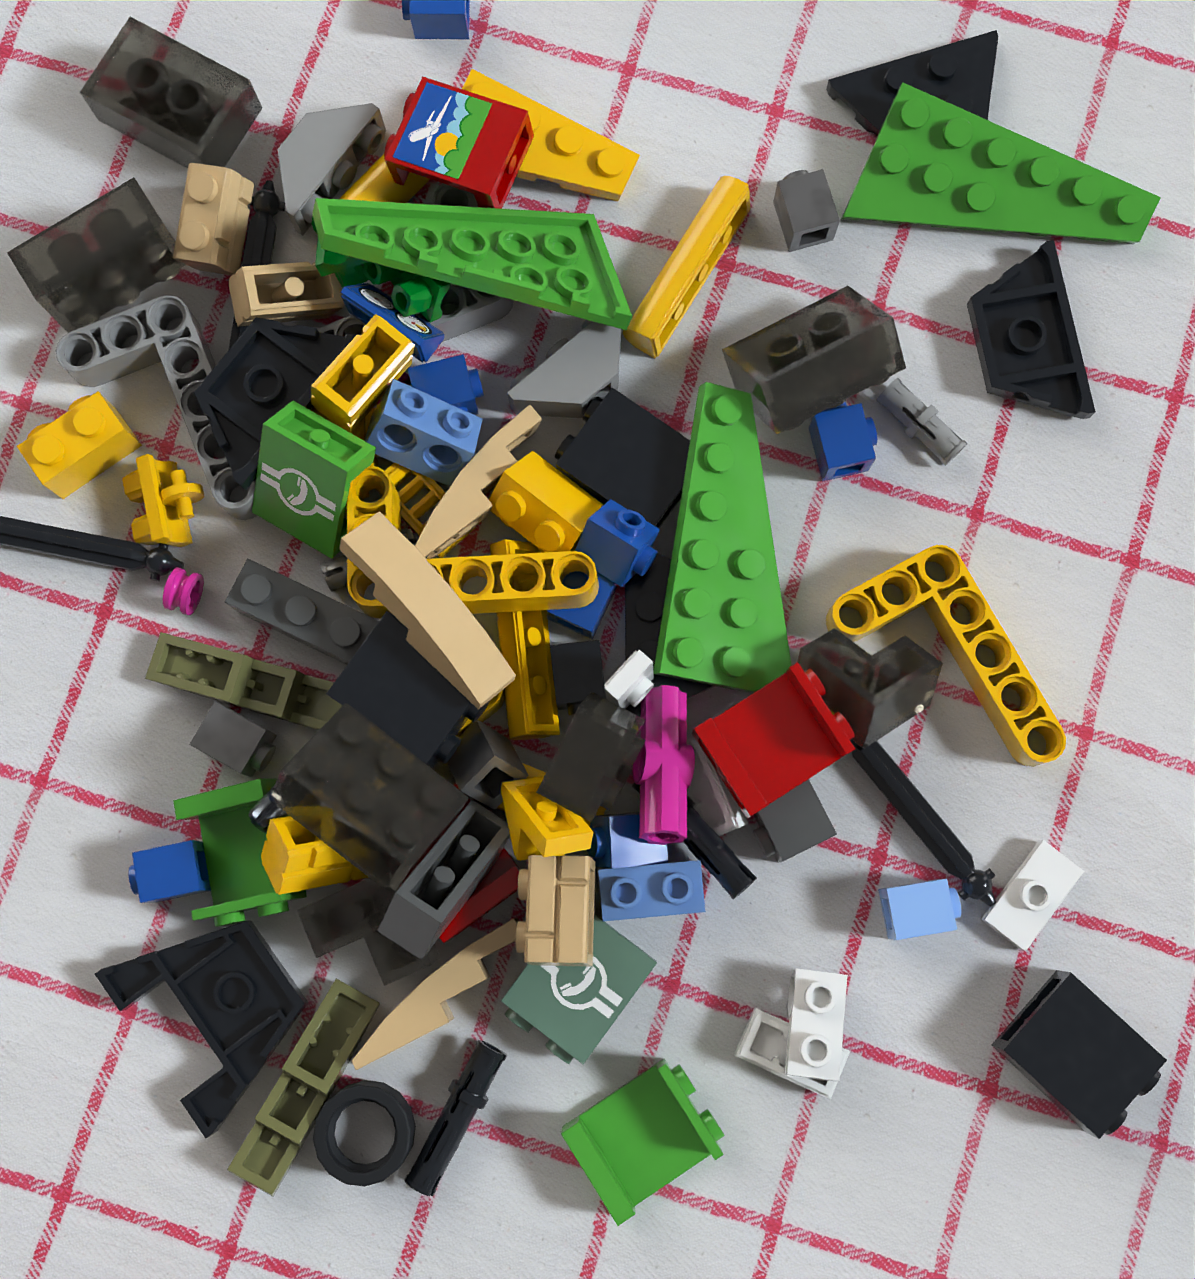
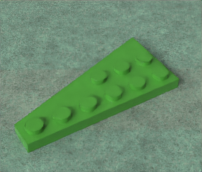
[841,83,1161,244]
[312,198,633,330]
[654,382,792,693]

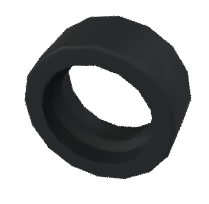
[313,1080,416,1187]

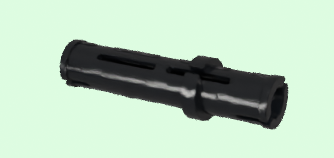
[632,782,757,900]
[404,1040,507,1196]

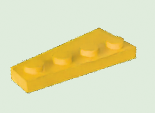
[462,69,640,202]

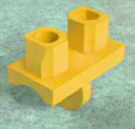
[122,454,204,547]

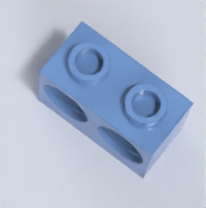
[364,378,483,486]
[598,860,706,922]

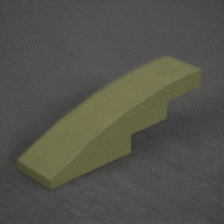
[145,632,347,732]
[227,978,380,1197]

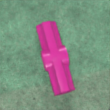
[632,685,695,845]

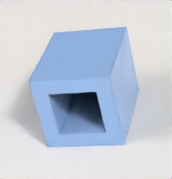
[878,879,961,940]

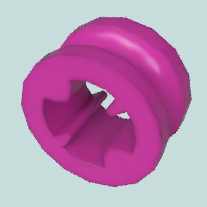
[162,567,204,615]

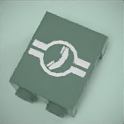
[501,914,657,1064]

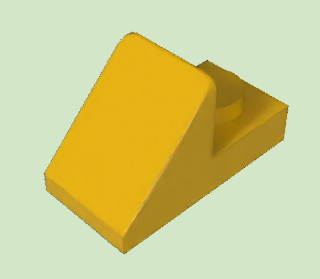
[501,775,593,861]

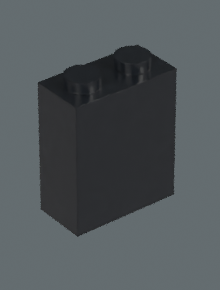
[554,387,690,529]
[326,611,491,769]
[991,970,1167,1139]

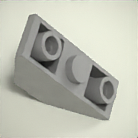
[278,103,386,236]
[507,320,622,418]

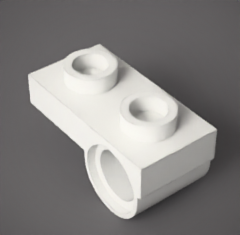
[785,968,848,1081]

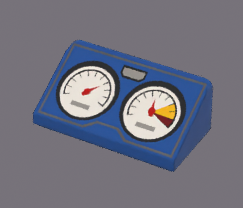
[340,283,445,363]

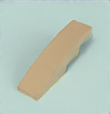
[415,405,542,559]
[339,511,516,710]
[352,918,519,1070]

